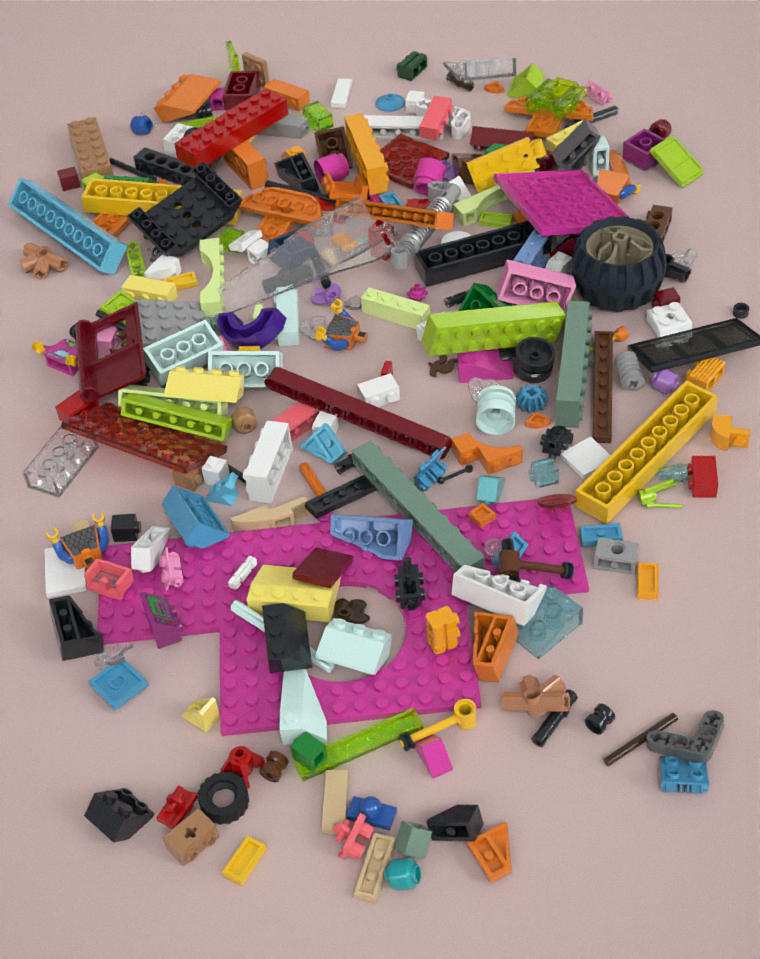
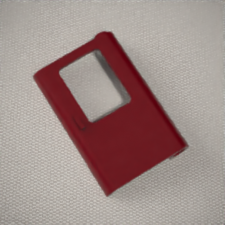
[75,302,146,402]

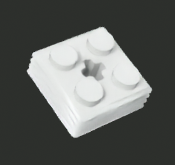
[646,302,693,337]

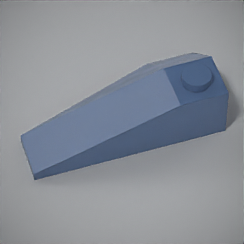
[330,514,413,560]

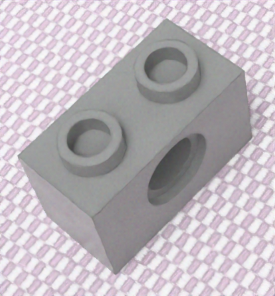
[594,537,639,575]

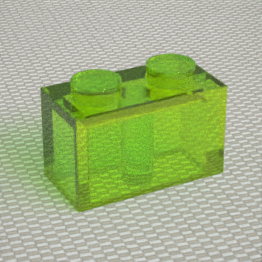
[302,101,334,132]

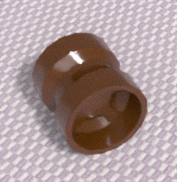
[259,751,289,783]

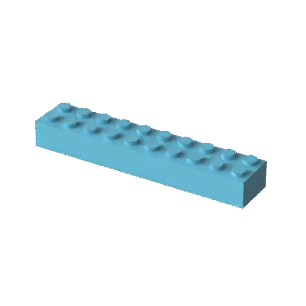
[8,177,127,275]

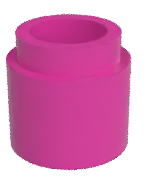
[314,153,350,185]
[413,158,446,196]

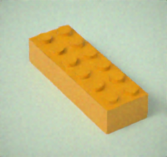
[344,113,390,195]

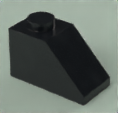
[426,805,484,841]

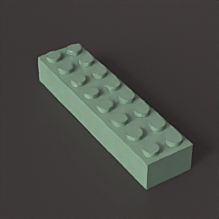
[556,301,593,428]

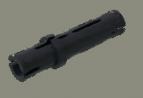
[531,689,578,747]

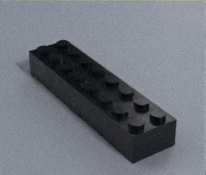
[414,221,552,287]

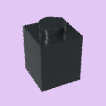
[110,514,141,542]

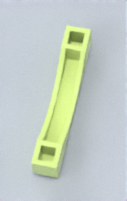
[453,170,535,227]
[200,238,226,316]

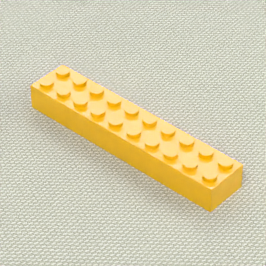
[81,178,243,225]
[575,381,718,524]

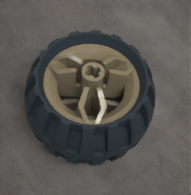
[571,216,666,312]

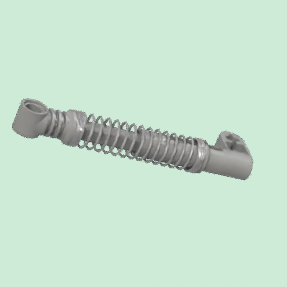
[391,181,461,269]

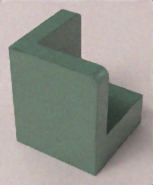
[395,821,432,858]

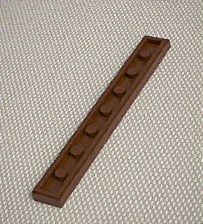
[592,331,613,443]

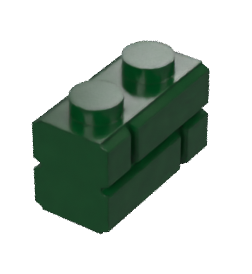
[396,51,428,81]

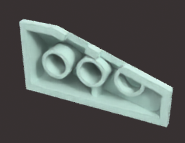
[280,669,327,745]

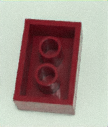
[222,71,261,111]

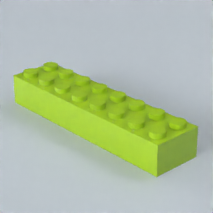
[421,301,566,356]

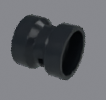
[197,103,213,119]
[584,703,616,735]

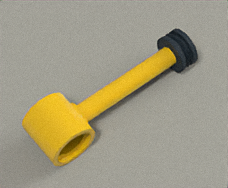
[399,699,477,751]

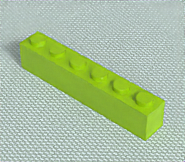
[121,392,233,442]

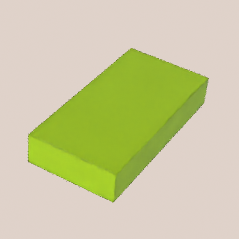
[478,211,514,228]

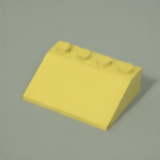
[247,565,342,622]

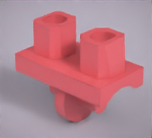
[333,813,374,860]

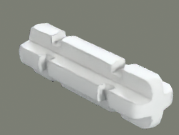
[228,556,257,590]

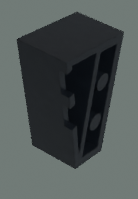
[274,151,319,191]
[49,595,104,661]

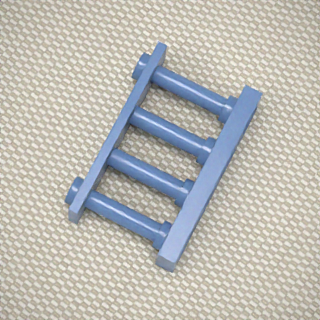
[513,229,550,269]

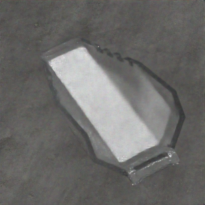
[217,196,400,313]

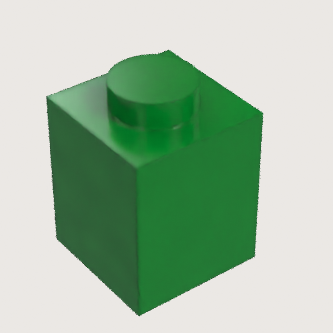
[290,731,328,773]

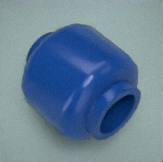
[130,115,153,135]

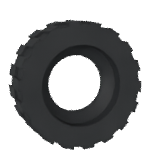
[197,772,249,825]

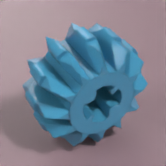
[516,384,547,414]

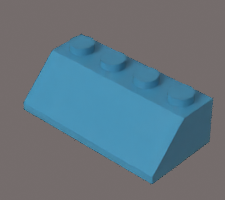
[161,485,230,549]

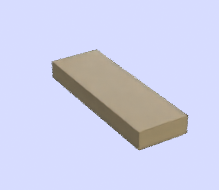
[322,770,349,834]
[353,832,396,904]

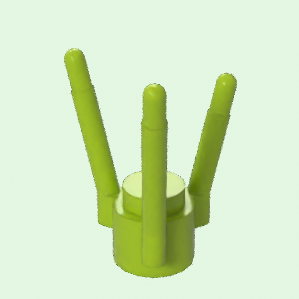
[638,479,683,508]

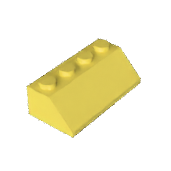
[164,366,245,403]

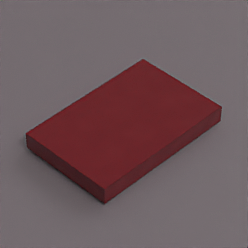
[292,547,353,588]

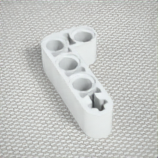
[415,98,471,140]

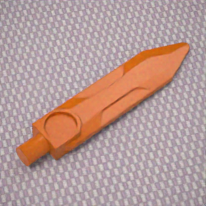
[609,150,629,175]

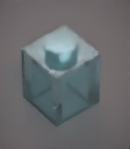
[528,457,559,488]

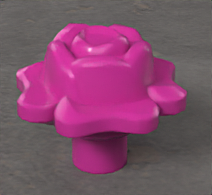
[407,284,428,301]

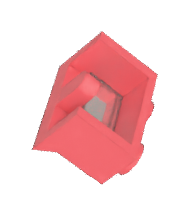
[84,558,134,601]

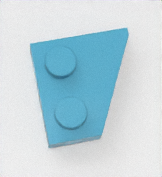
[300,423,348,464]

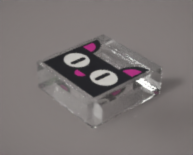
[147,243,163,263]

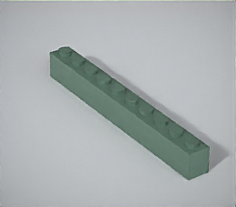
[351,440,485,572]

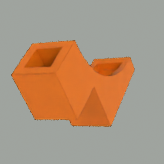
[451,432,523,475]

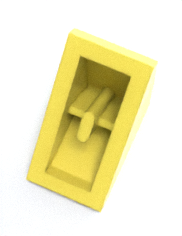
[181,697,220,733]

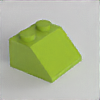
[506,63,545,98]

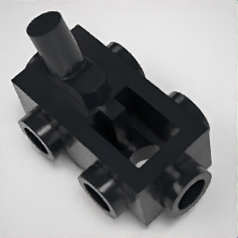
[540,425,574,466]
[394,557,425,611]

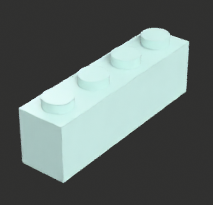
[274,287,300,347]

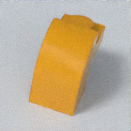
[710,414,751,451]

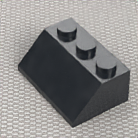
[262,603,312,673]

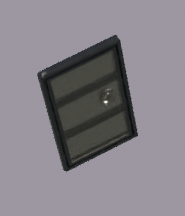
[627,318,760,373]

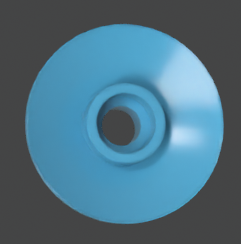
[376,93,405,112]

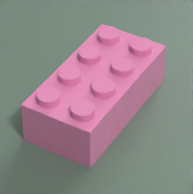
[496,260,576,313]

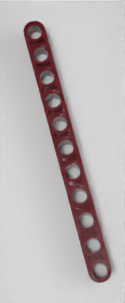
[264,367,452,459]

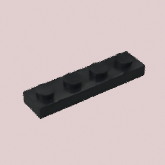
[305,475,378,519]

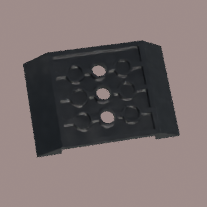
[127,162,242,256]

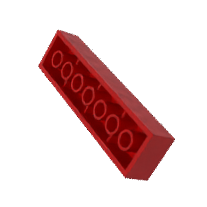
[174,89,289,168]

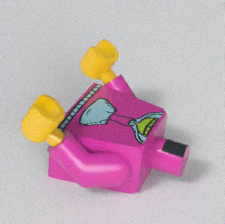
[32,339,78,376]

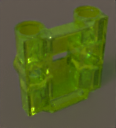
[525,77,586,120]

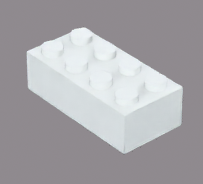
[243,421,293,504]

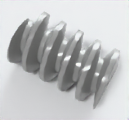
[615,351,645,391]

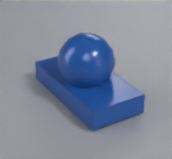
[346,796,397,831]

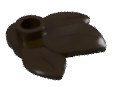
[333,598,370,624]

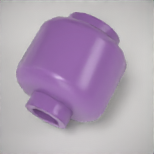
[651,369,680,394]

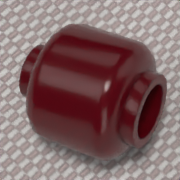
[649,119,672,139]
[536,150,557,171]

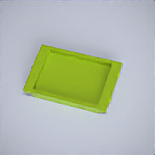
[649,136,704,189]

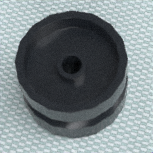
[513,337,556,383]

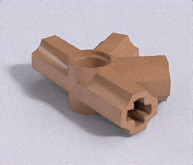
[20,242,68,279]
[501,674,570,717]

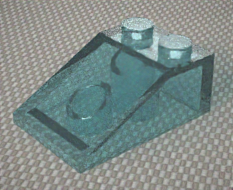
[516,585,583,659]

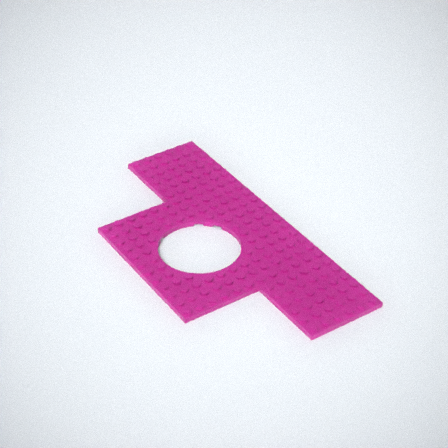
[97,497,589,736]

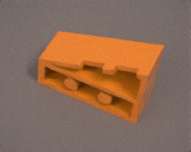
[473,611,519,683]

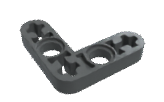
[647,710,724,763]

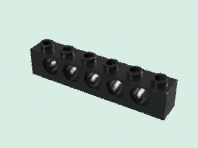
[133,147,217,186]

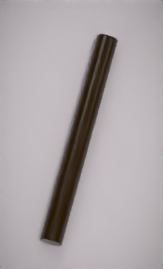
[603,713,678,767]

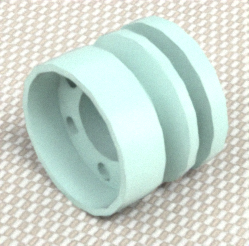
[476,385,516,435]

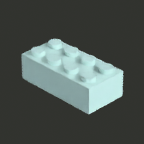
[143,320,223,386]
[208,351,283,389]

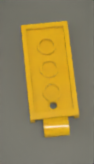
[466,137,547,193]

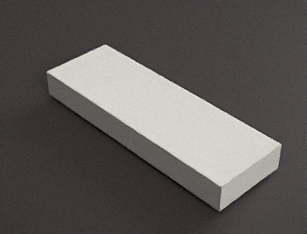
[331,79,353,108]

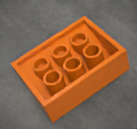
[153,74,221,123]

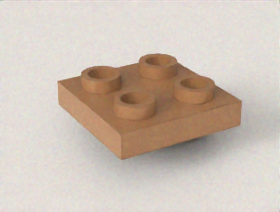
[242,52,270,87]

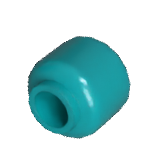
[384,858,421,890]

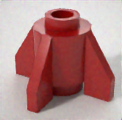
[220,746,265,789]

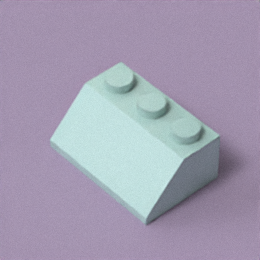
[315,618,392,675]

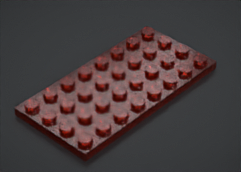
[61,402,227,474]

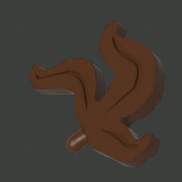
[428,355,457,377]

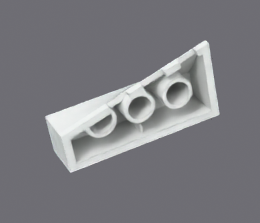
[451,565,547,626]

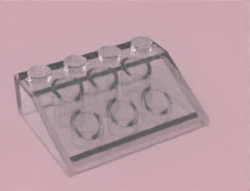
[443,58,516,84]

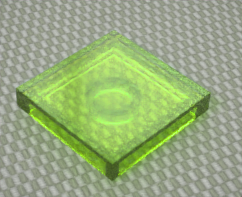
[225,41,240,71]

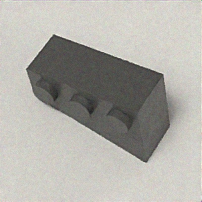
[552,119,601,171]

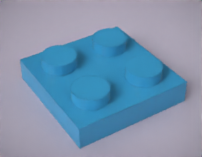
[88,657,149,711]

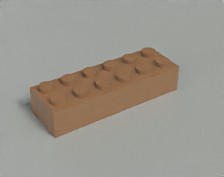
[67,117,114,179]

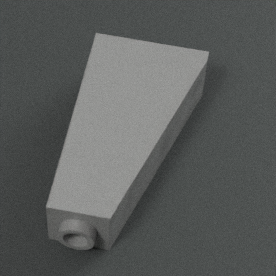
[256,113,309,139]

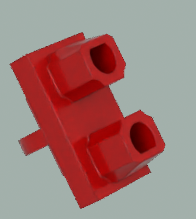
[156,785,198,829]

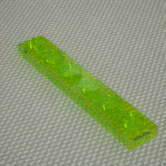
[293,707,424,782]

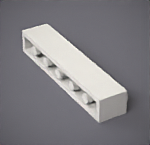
[364,115,445,140]

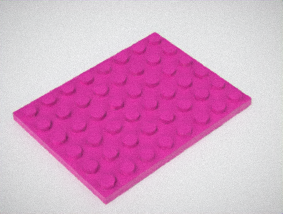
[493,170,628,237]

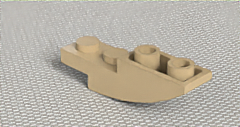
[230,496,310,532]

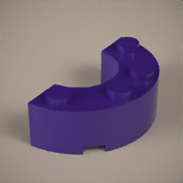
[217,307,287,349]

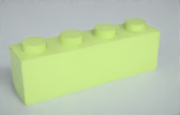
[361,287,430,329]

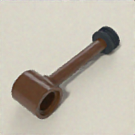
[498,550,574,579]

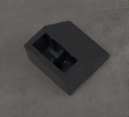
[84,788,154,842]

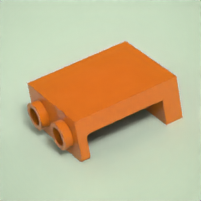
[321,172,369,201]

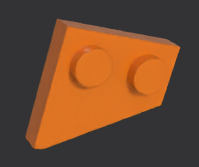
[467,822,511,883]

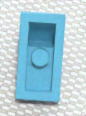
[205,472,239,506]

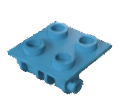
[413,447,447,491]
[659,756,709,794]

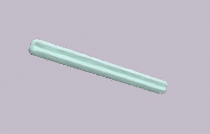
[230,600,335,673]

